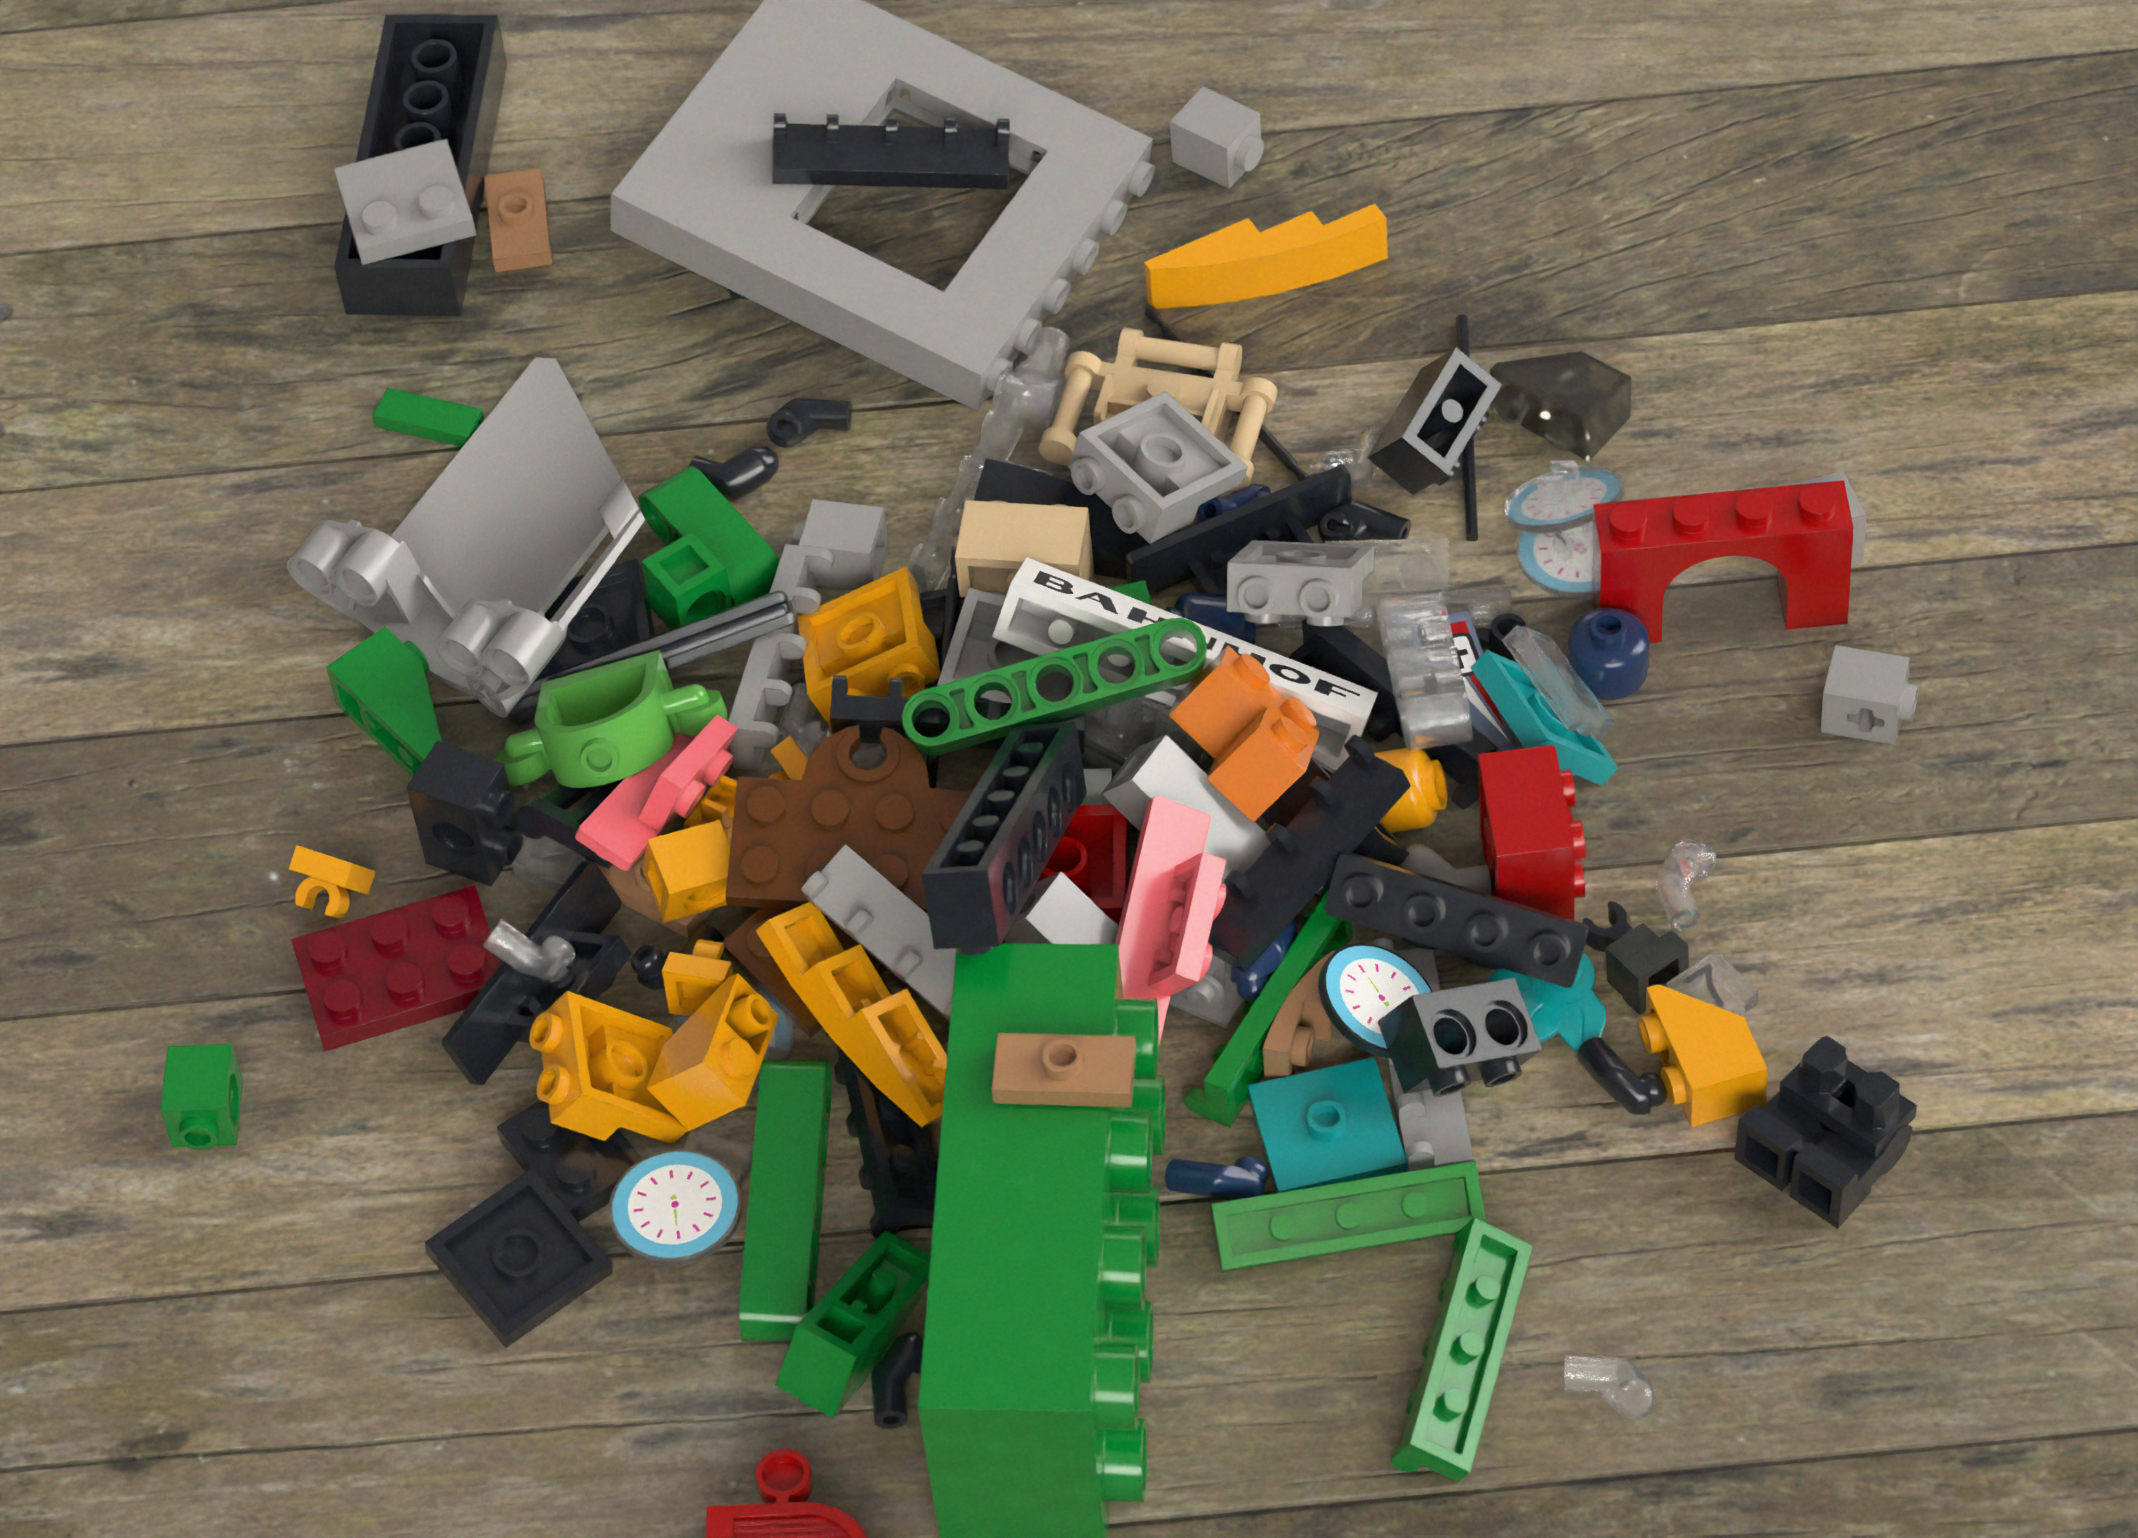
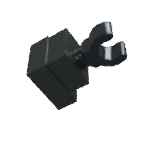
[1583,901,1689,1015]

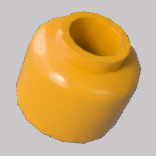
[1374,747,1447,833]

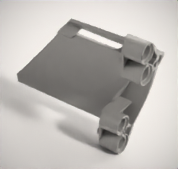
[287,357,645,718]

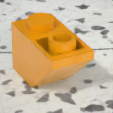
[646,973,780,1131]
[1638,984,1768,1128]

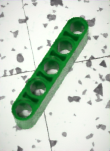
[902,618,1207,756]
[739,1060,832,1341]

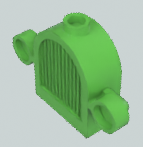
[495,650,729,788]

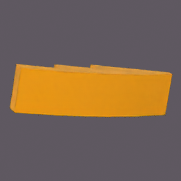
[1144,204,1388,309]
[756,902,947,1127]

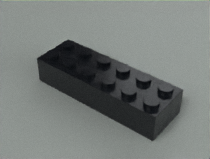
[334,14,507,316]

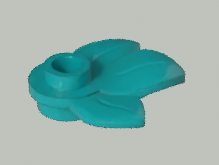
[1486,953,1606,1054]

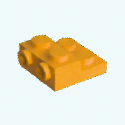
[797,566,941,728]
[529,991,688,1145]

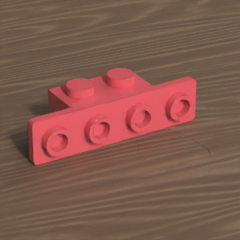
[575,714,738,871]
[1115,795,1226,1044]

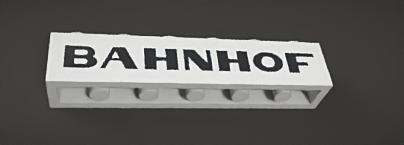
[992,557,1378,770]

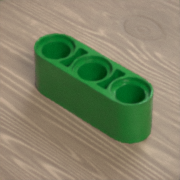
[638,465,780,607]

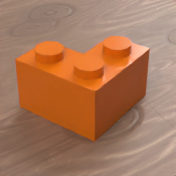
[1168,645,1321,822]

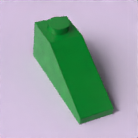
[326,627,442,777]
[775,1230,931,1418]

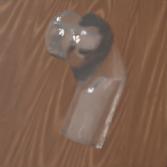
[1564,1355,1656,1420]

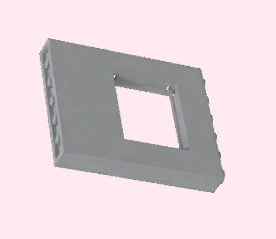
[610,0,1155,411]

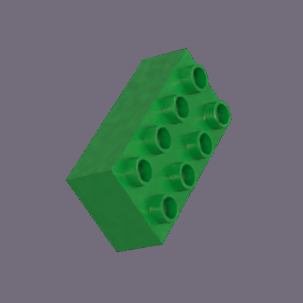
[918,943,1166,1538]

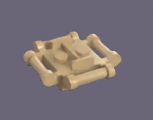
[1038,328,1278,491]

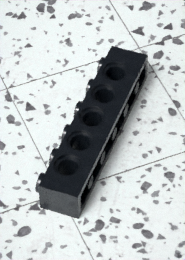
[922,722,1087,955]

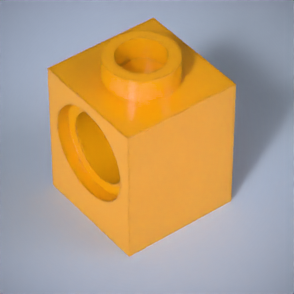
[642,819,731,923]

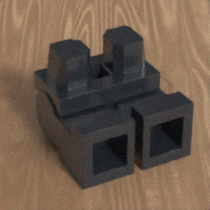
[1735,1036,1917,1229]

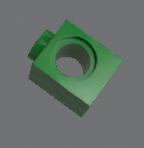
[641,531,733,630]
[160,1044,244,1150]

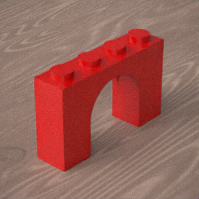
[1592,480,1854,642]

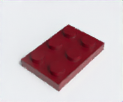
[291,885,501,1052]

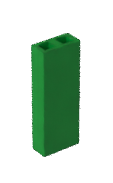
[372,387,484,447]

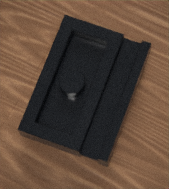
[497,1100,644,1222]

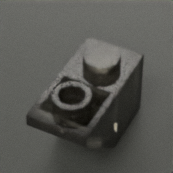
[1490,351,1631,462]

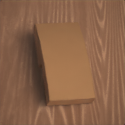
[1263,951,1336,1081]

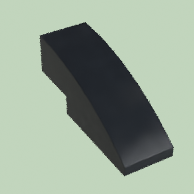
[973,458,1163,580]

